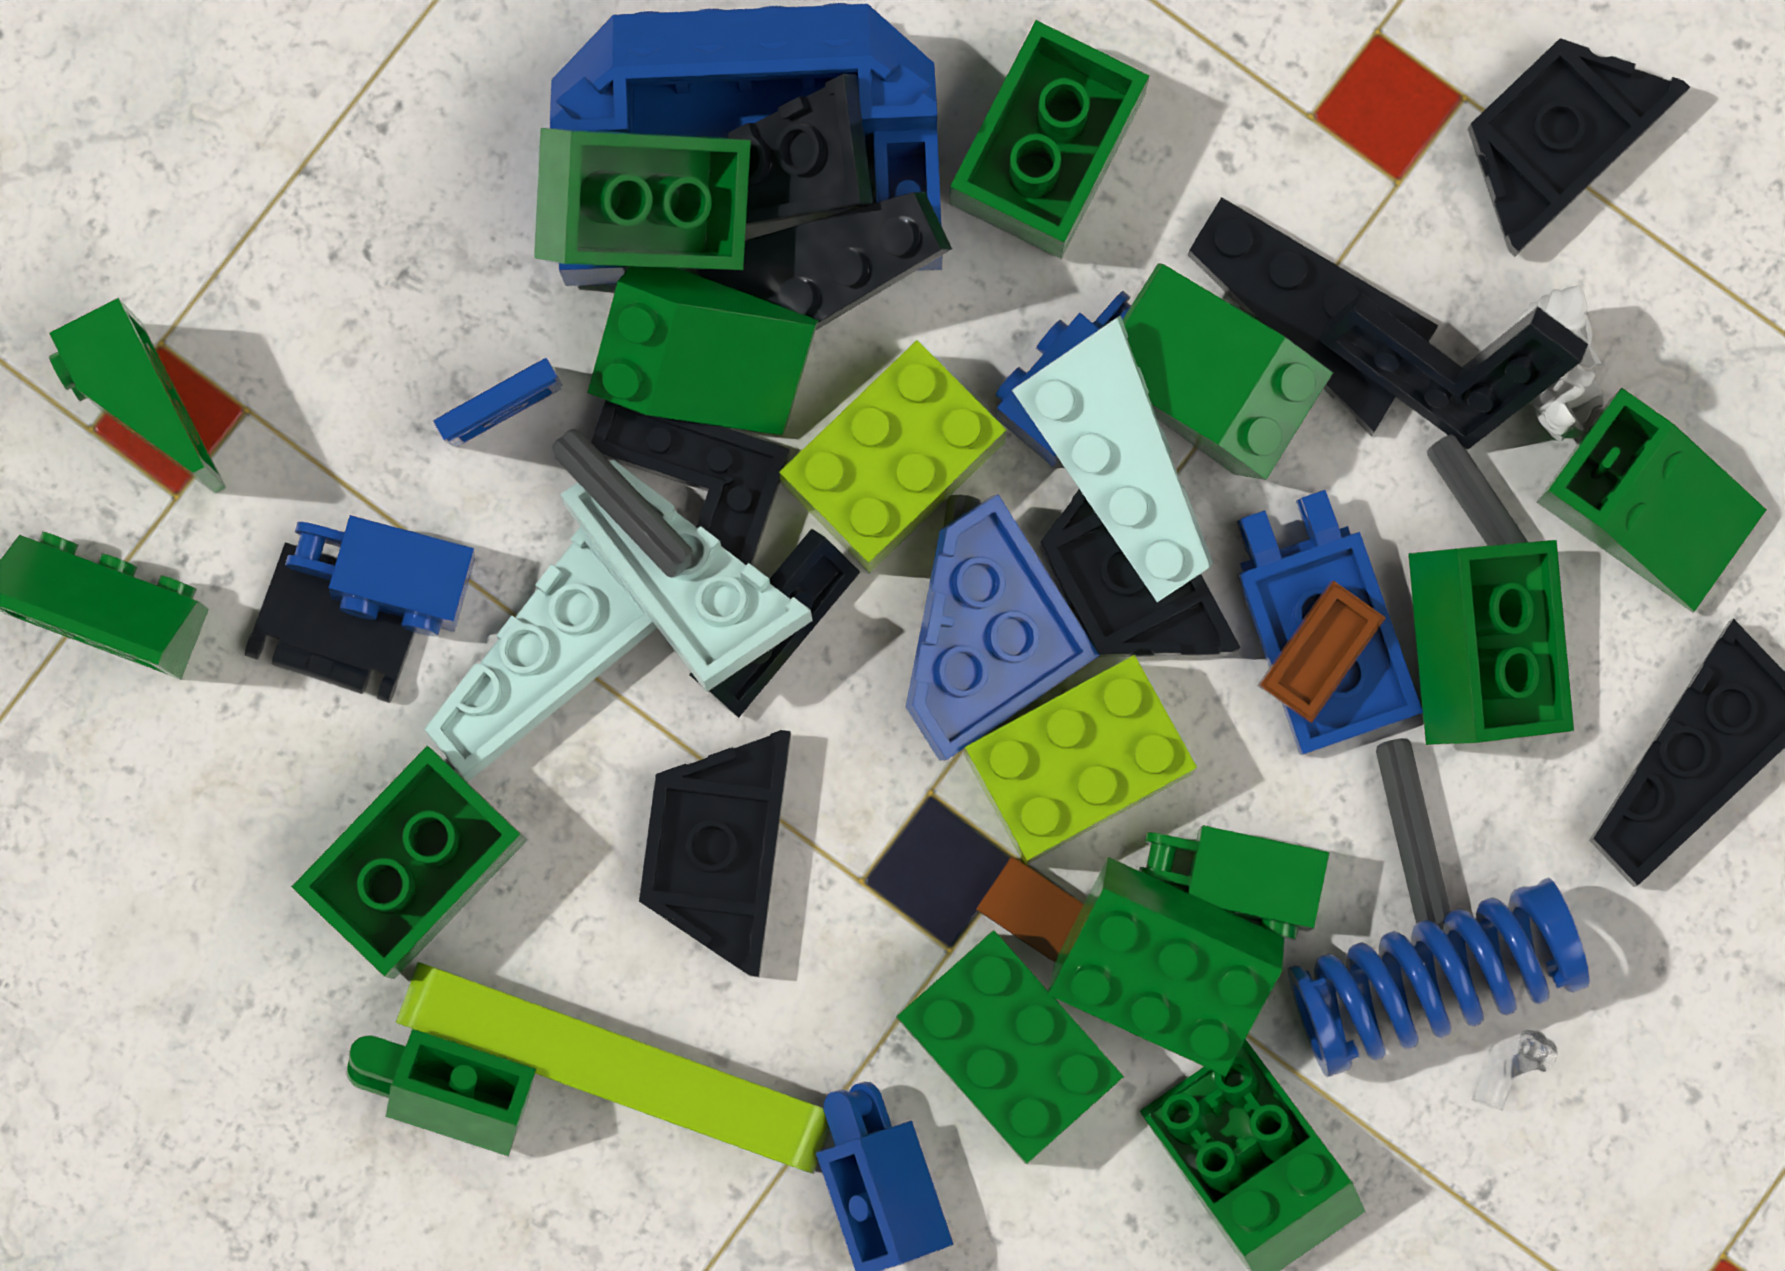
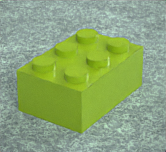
[779,340,1007,574]
[964,655,1198,865]

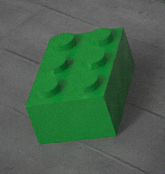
[949,20,1150,259]
[534,128,750,270]
[291,745,528,979]
[1048,857,1285,1076]
[896,930,1124,1164]

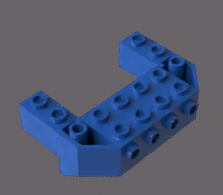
[550,3,943,286]

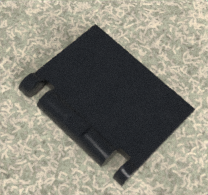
[245,542,415,703]

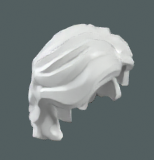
[1515,285,1604,441]

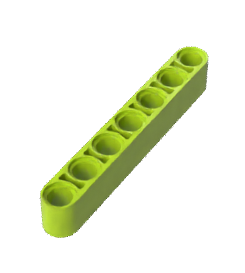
[395,962,830,1174]

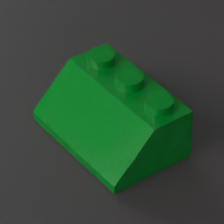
[0,531,209,680]
[1408,540,1574,745]

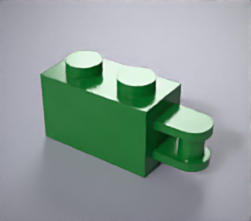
[1139,825,1330,940]
[346,1029,536,1157]

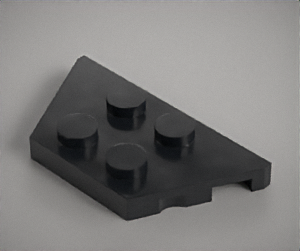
[1468,38,1690,257]
[1039,489,1241,657]
[639,730,791,978]

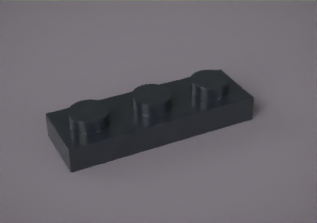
[689,528,860,718]

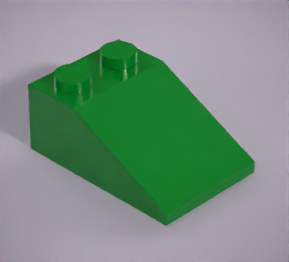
[1122,263,1333,480]
[587,266,819,435]
[49,298,226,493]

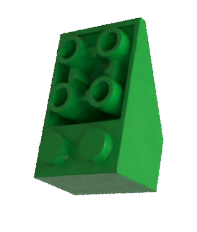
[1537,387,1767,613]
[1139,1039,1366,1271]

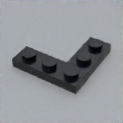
[1319,293,1588,450]
[591,400,790,565]

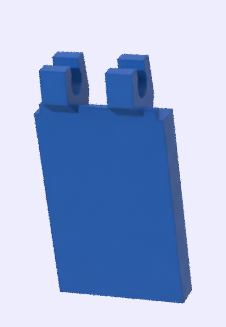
[1236,490,1423,755]

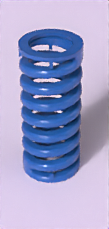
[1287,878,1590,1077]

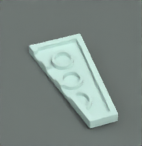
[1012,315,1213,602]
[561,460,813,692]
[424,527,657,782]

